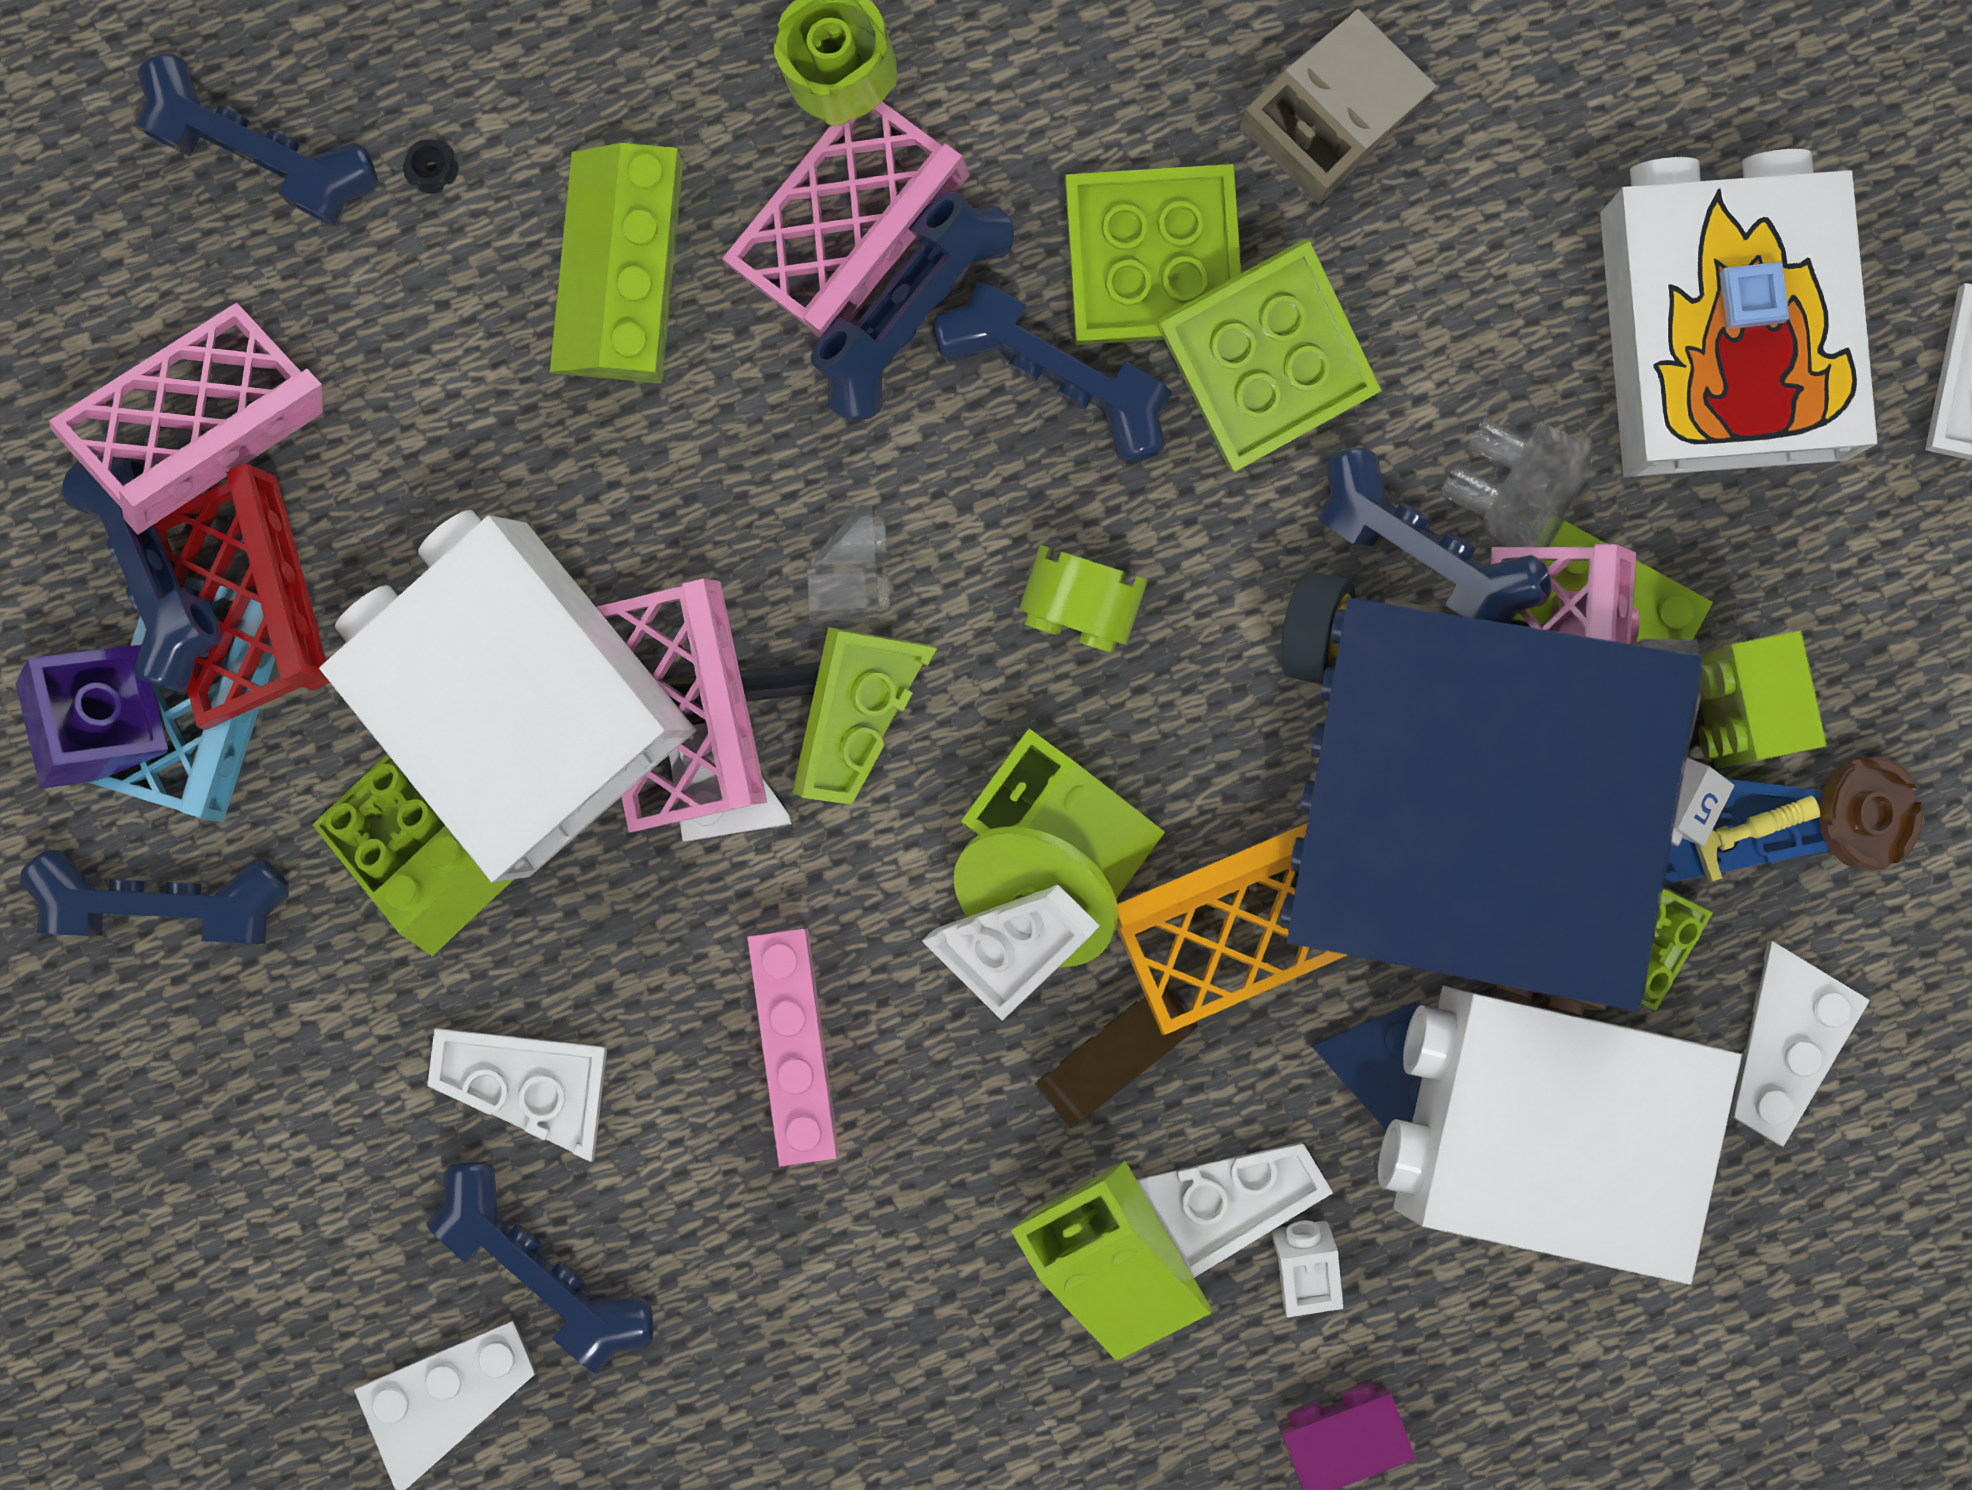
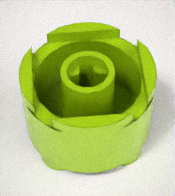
[774,0,898,126]
[1019,545,1148,653]

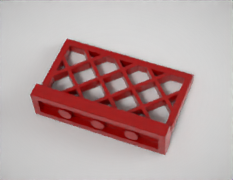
[154,463,330,730]

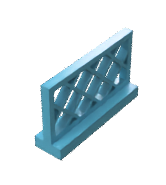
[88,576,275,823]

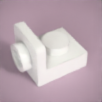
[1272,1220,1343,1317]

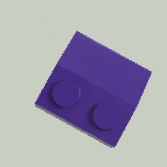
[15,645,168,789]

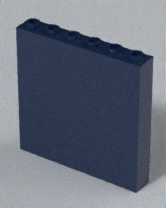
[1281,598,1705,1011]

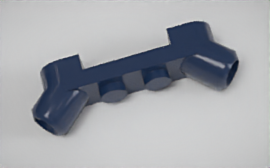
[133,54,379,226]
[811,191,1014,420]
[932,282,1172,463]
[1317,448,1552,624]
[62,457,222,692]
[19,850,289,944]
[426,1162,653,1373]

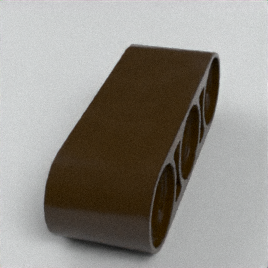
[1035,985,1199,1128]

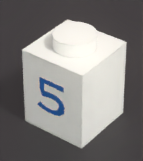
[1671,758,1735,847]

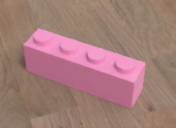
[748,929,839,1167]

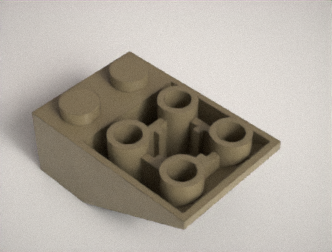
[1240,9,1437,205]

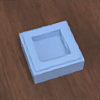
[1720,262,1789,329]

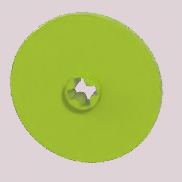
[954,826,1118,967]

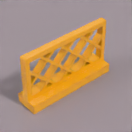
[1116,823,1347,1035]

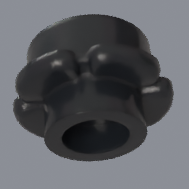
[403,140,459,194]

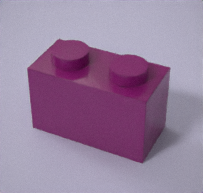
[1278,1382,1416,1490]

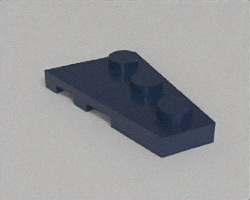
[1310,1001,1422,1131]

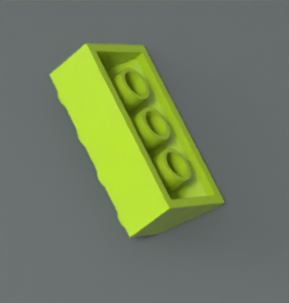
[550,143,683,383]

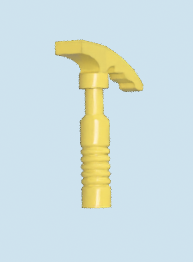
[1695,796,1820,883]

